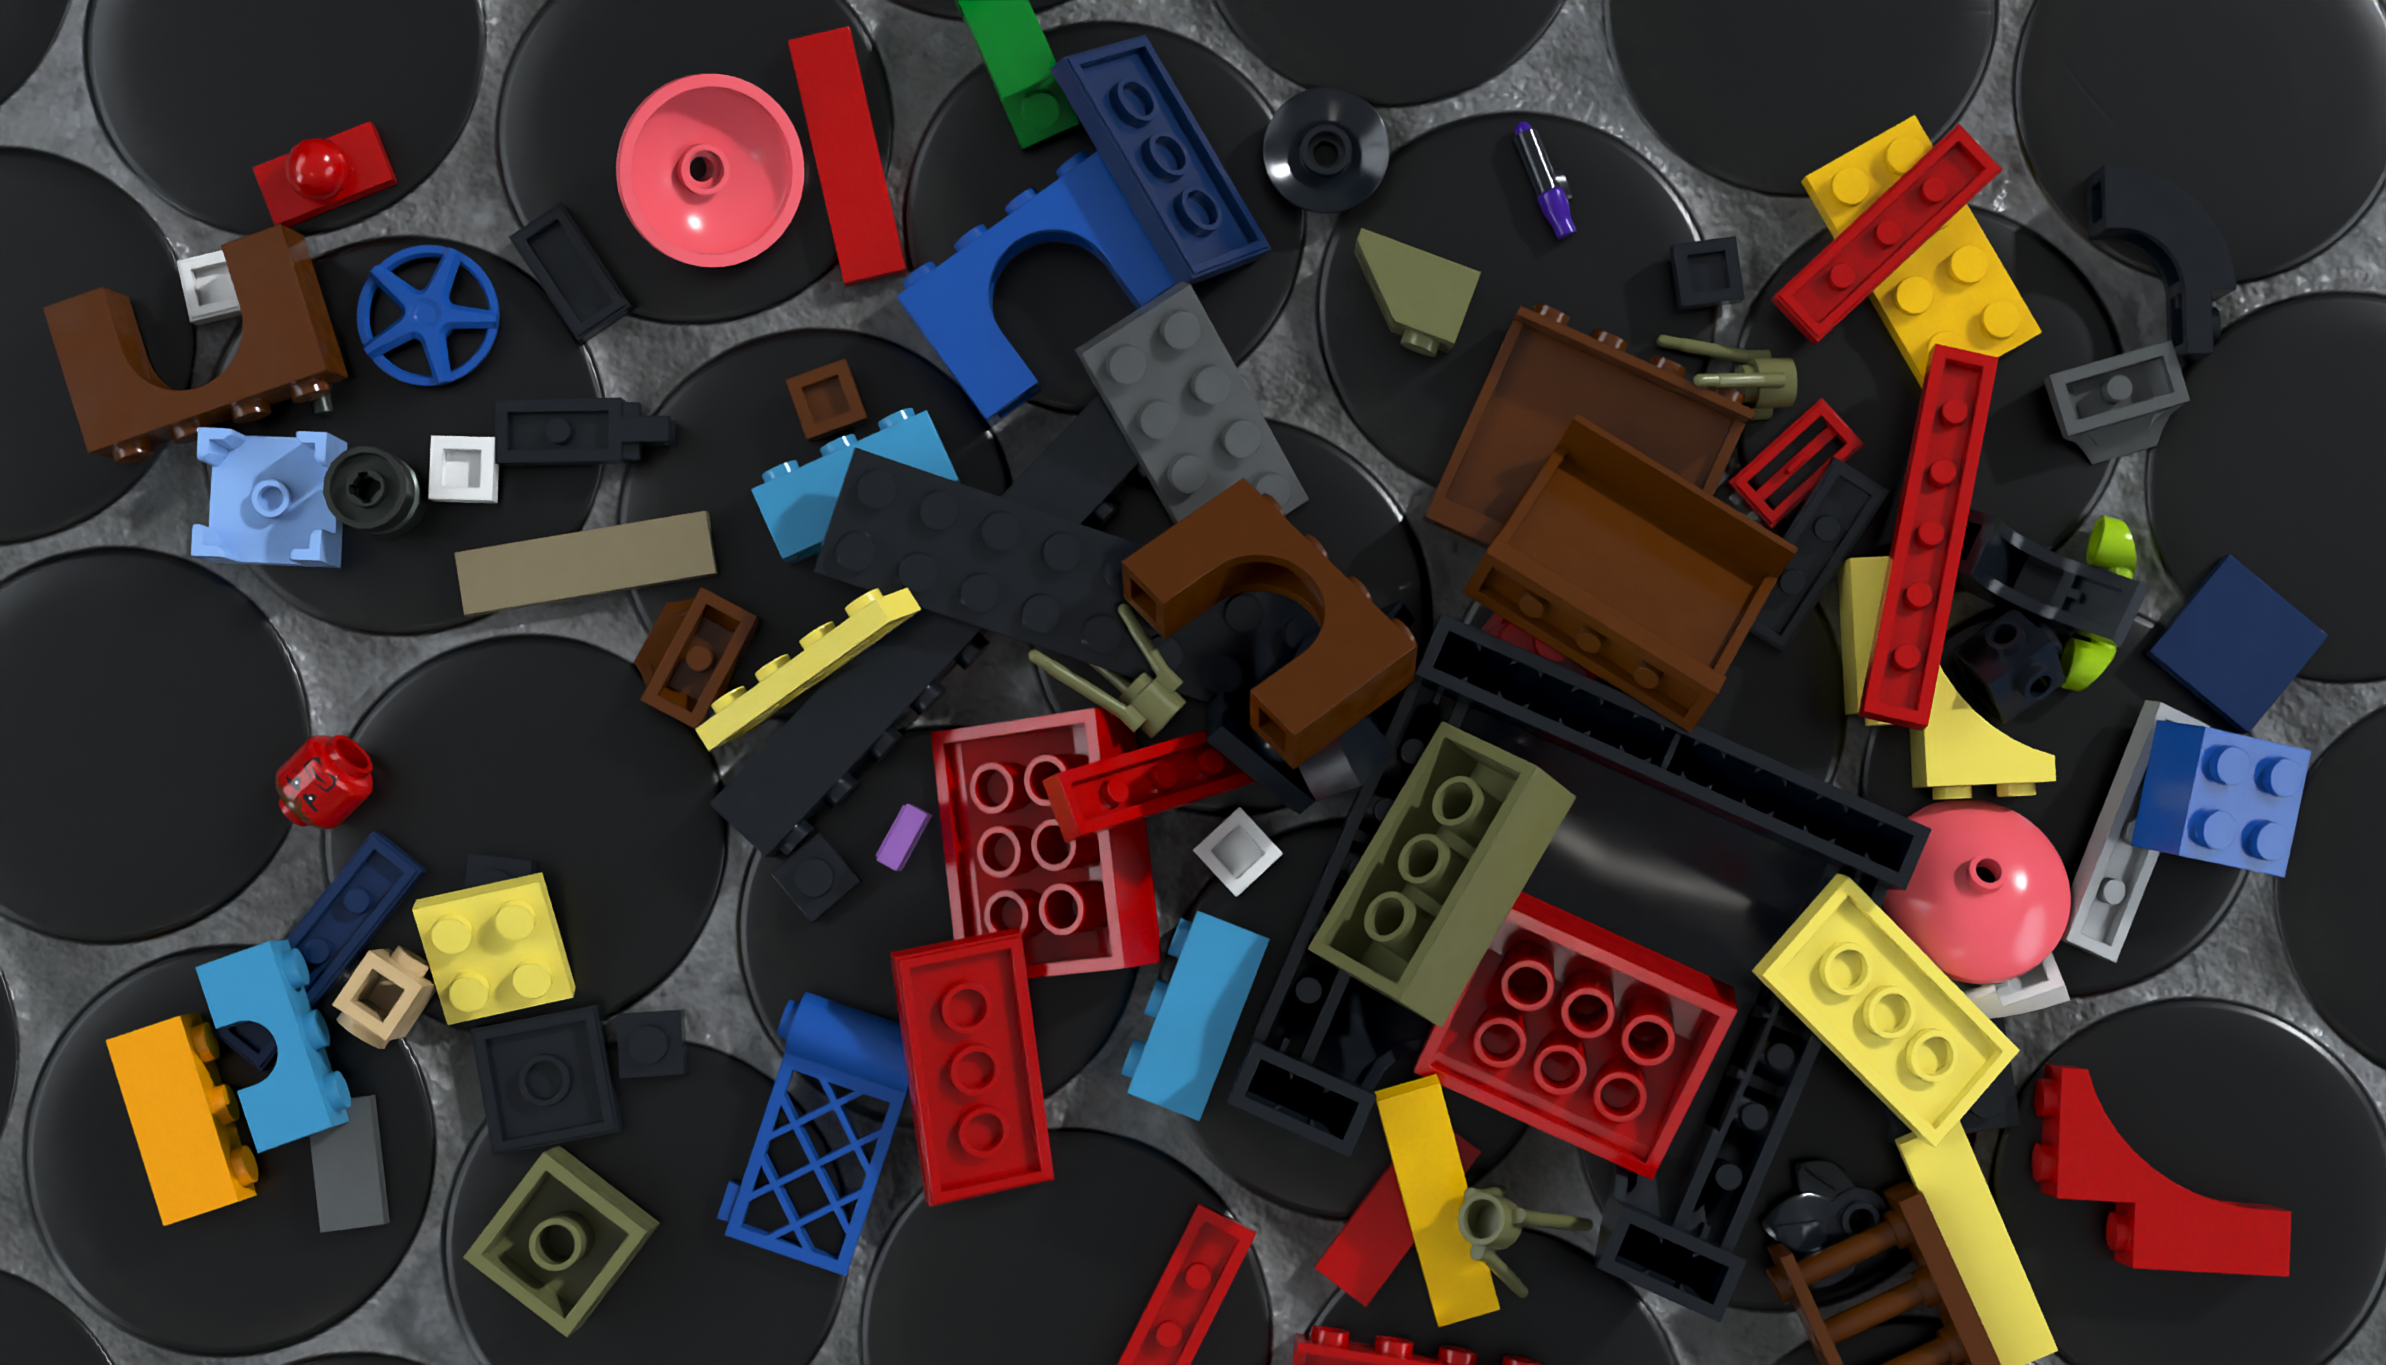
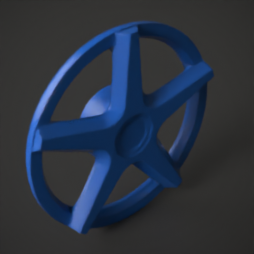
[357,245,500,386]

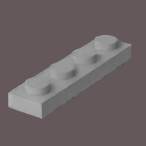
[2060,700,2210,963]

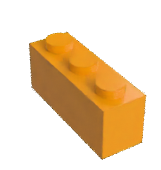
[106,1013,258,1226]

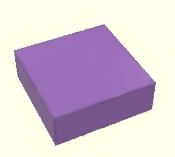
[875,803,932,871]

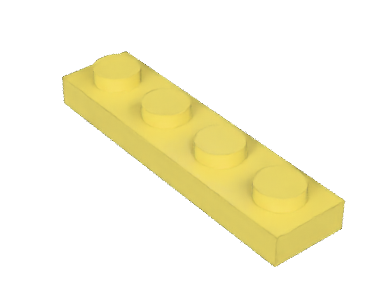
[695,587,921,751]

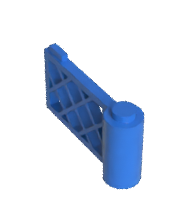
[717,992,909,1276]

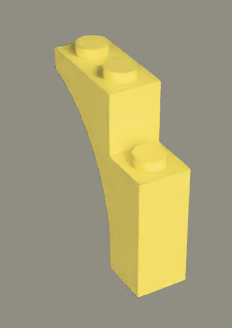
[1837,556,2056,800]

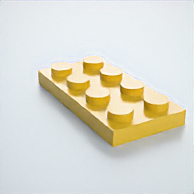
[1801,115,2042,388]

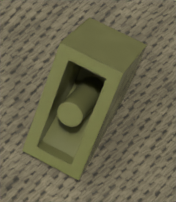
[1354,228,1481,357]

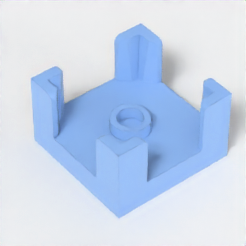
[191,427,347,568]

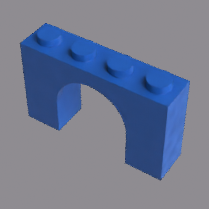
[897,150,1176,428]

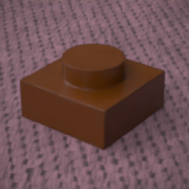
[786,359,869,443]

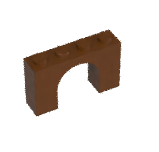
[43,224,348,464]
[1122,478,1417,770]

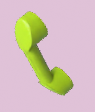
[2059,515,2137,692]

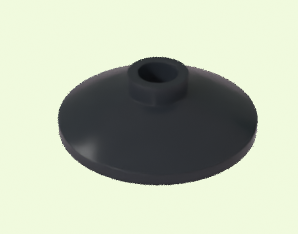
[1263,87,1390,214]

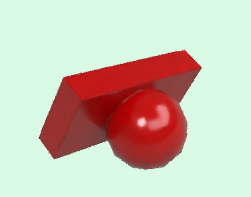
[252,121,398,227]

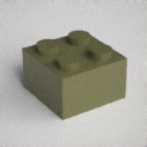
[463,1145,660,1337]

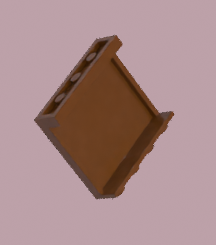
[1422,302,1756,549]
[1463,414,1798,732]

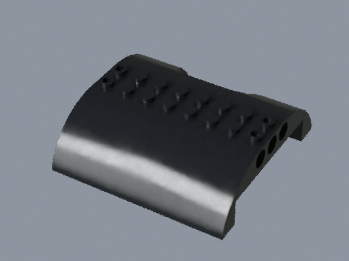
[1227,613,1932,1322]

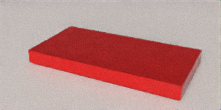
[890,928,1055,1207]

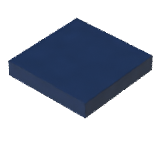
[2144,554,2329,734]

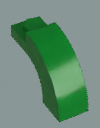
[954,0,1080,149]

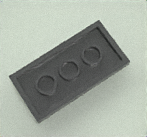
[1075,281,1309,525]

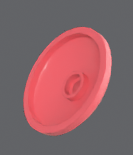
[616,73,804,268]
[1880,798,2071,984]

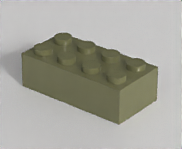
[1308,721,1576,1028]

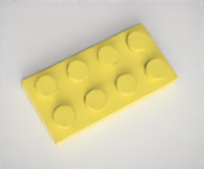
[1752,873,2020,1148]

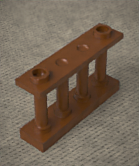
[1766,1181,2001,1365]

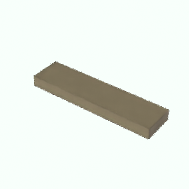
[454,511,719,617]

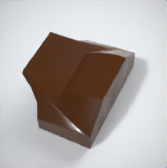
[634,587,761,729]

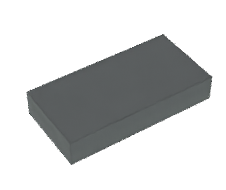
[310,1095,390,1233]

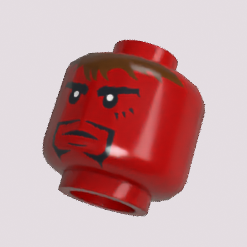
[275,735,373,829]

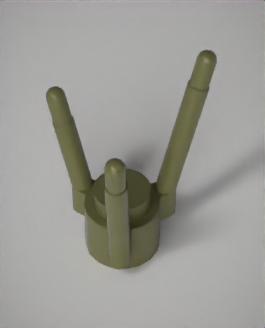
[1656,335,1797,420]
[1028,604,1187,739]
[1458,1186,1593,1298]

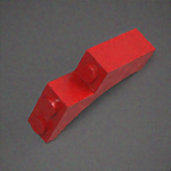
[2032,1064,2291,1277]

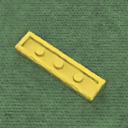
[1895,1121,2058,1365]

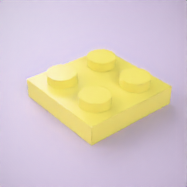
[412,872,576,1025]

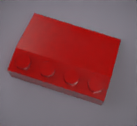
[931,708,1162,978]
[1413,891,1738,1180]

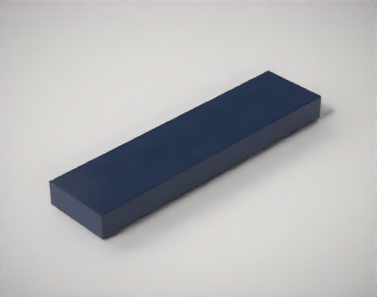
[212,831,428,1072]

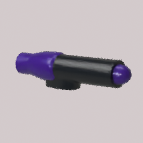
[1513,122,1577,240]

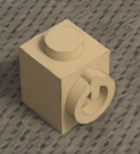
[332,945,437,1049]

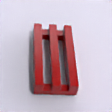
[1725,398,1865,530]

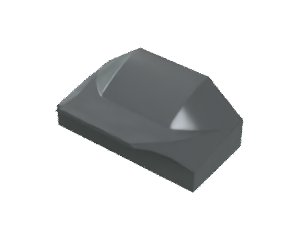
[2043,340,2190,464]

